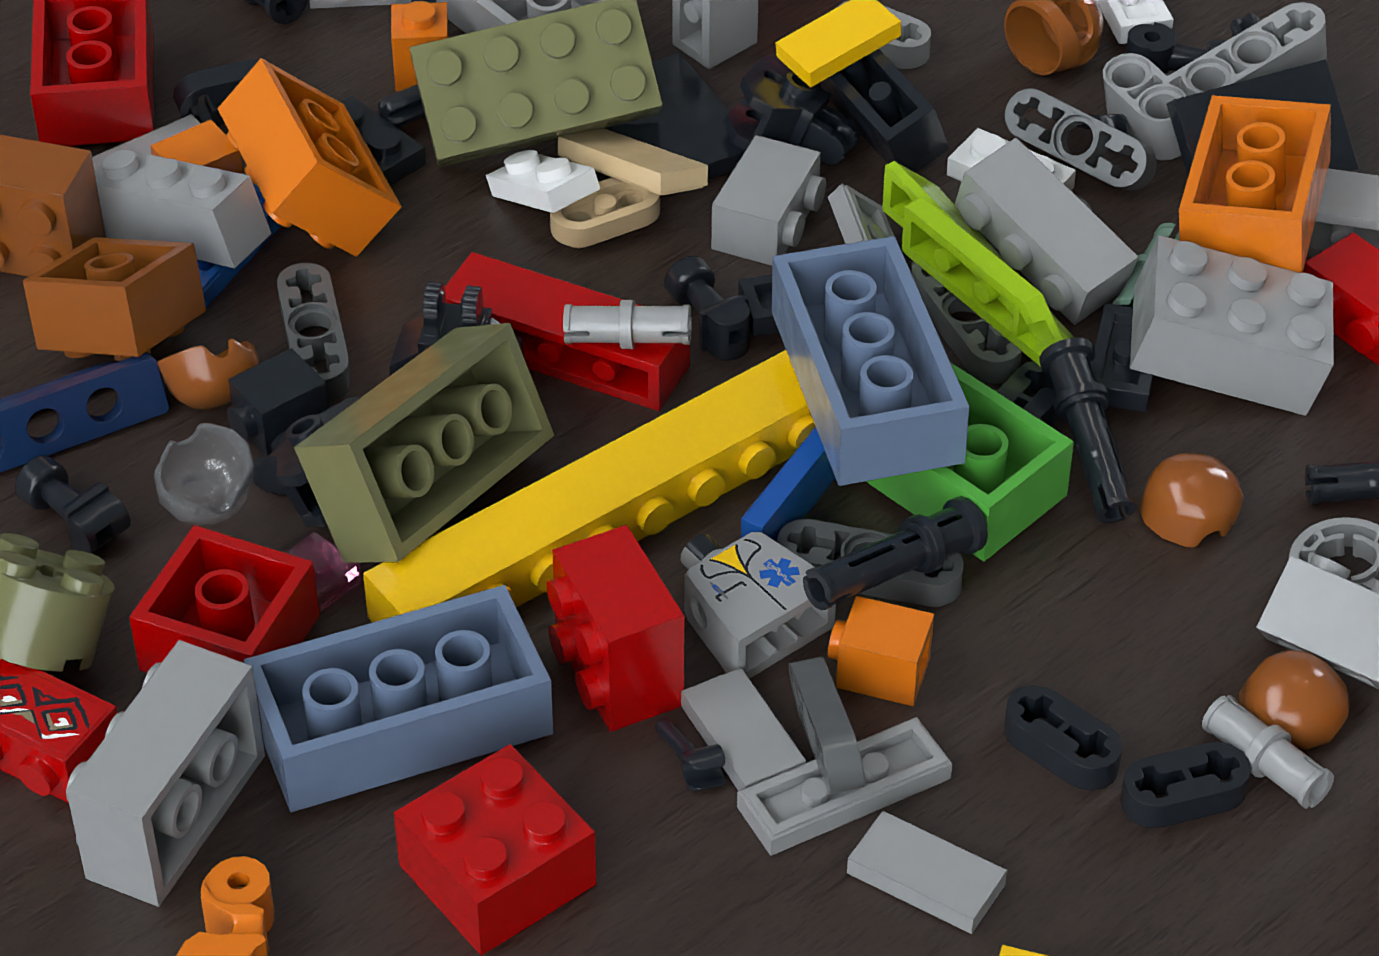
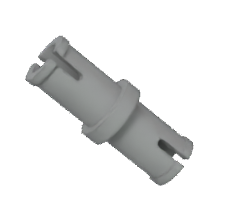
[563,300,692,349]
[1202,695,1334,809]

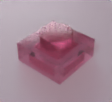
[286,532,361,613]

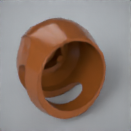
[1004,0,1103,76]

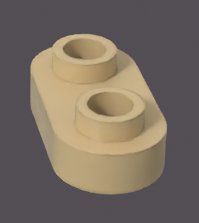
[550,177,660,248]

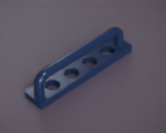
[0,352,169,473]

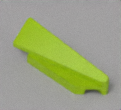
[882,161,1074,367]

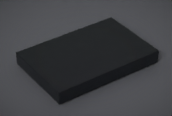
[605,53,745,196]
[1166,59,1359,176]

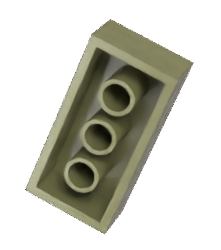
[409,0,663,168]
[294,323,555,563]

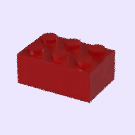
[30,0,155,147]

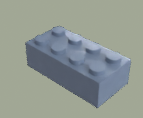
[772,236,969,486]
[244,585,553,813]

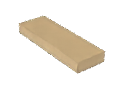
[558,128,708,195]

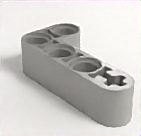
[1103,2,1327,160]

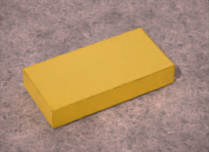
[775,0,902,88]

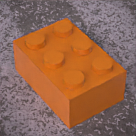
[217,58,402,257]
[1179,95,1331,273]

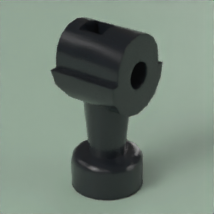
[1126,22,1225,75]
[664,256,750,360]
[15,455,131,554]

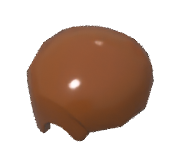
[157,339,260,410]
[1138,453,1245,548]
[1239,650,1350,750]

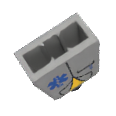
[681,532,836,679]

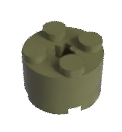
[0,533,114,672]

